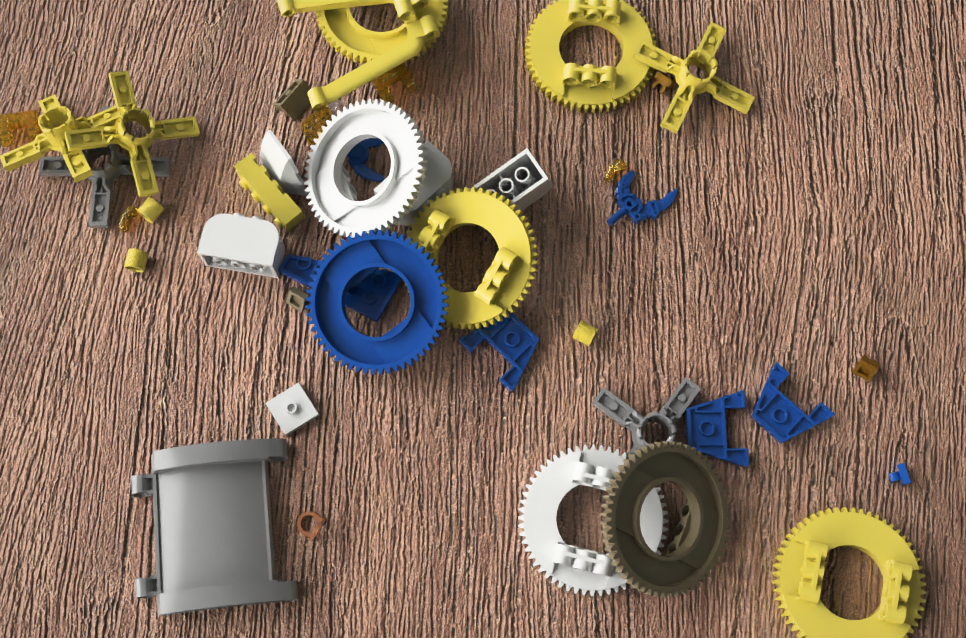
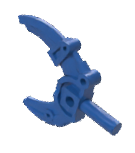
[346,138,384,182]
[607,170,678,226]

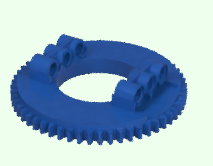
[305,229,449,375]

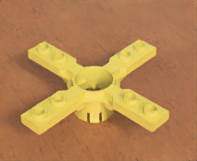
[633,22,755,134]
[64,71,200,197]
[0,95,120,183]

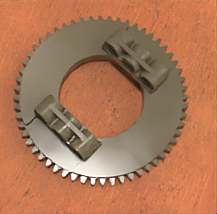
[600,441,731,598]

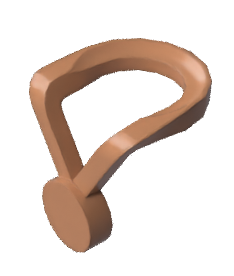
[297,511,326,540]

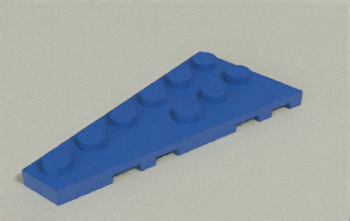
[278,254,403,323]

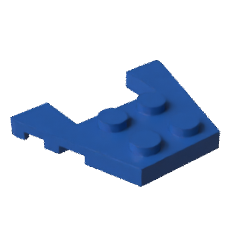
[458,313,540,393]
[751,362,835,444]
[685,390,749,467]

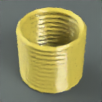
[137,197,164,223]
[124,248,149,272]
[572,320,598,346]

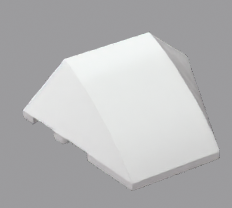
[260,130,309,196]

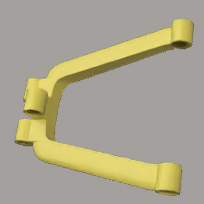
[277,0,440,112]

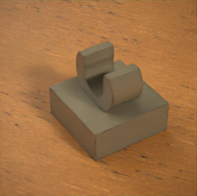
[286,286,310,312]

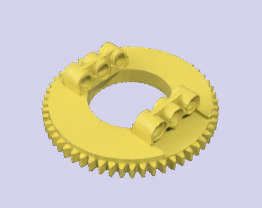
[315,0,448,65]
[525,0,657,113]
[405,187,539,330]
[772,507,927,638]

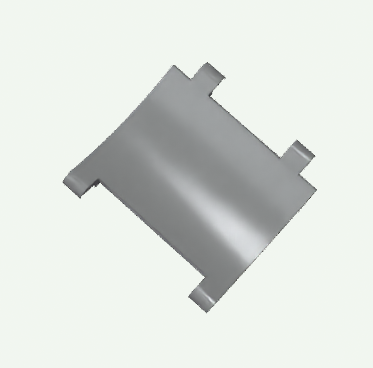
[131,438,298,617]

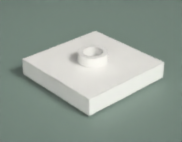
[265,382,319,436]

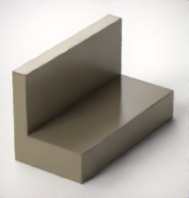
[273,79,312,121]

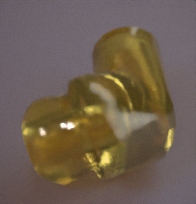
[604,159,628,183]
[119,206,138,232]

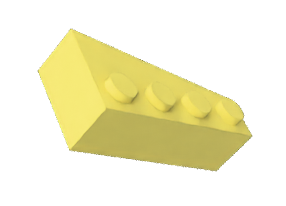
[234,152,305,232]

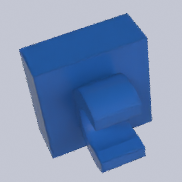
[889,463,911,486]

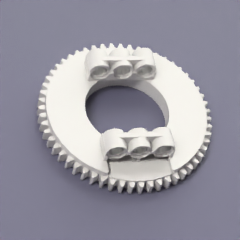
[304,99,428,238]
[518,444,668,596]

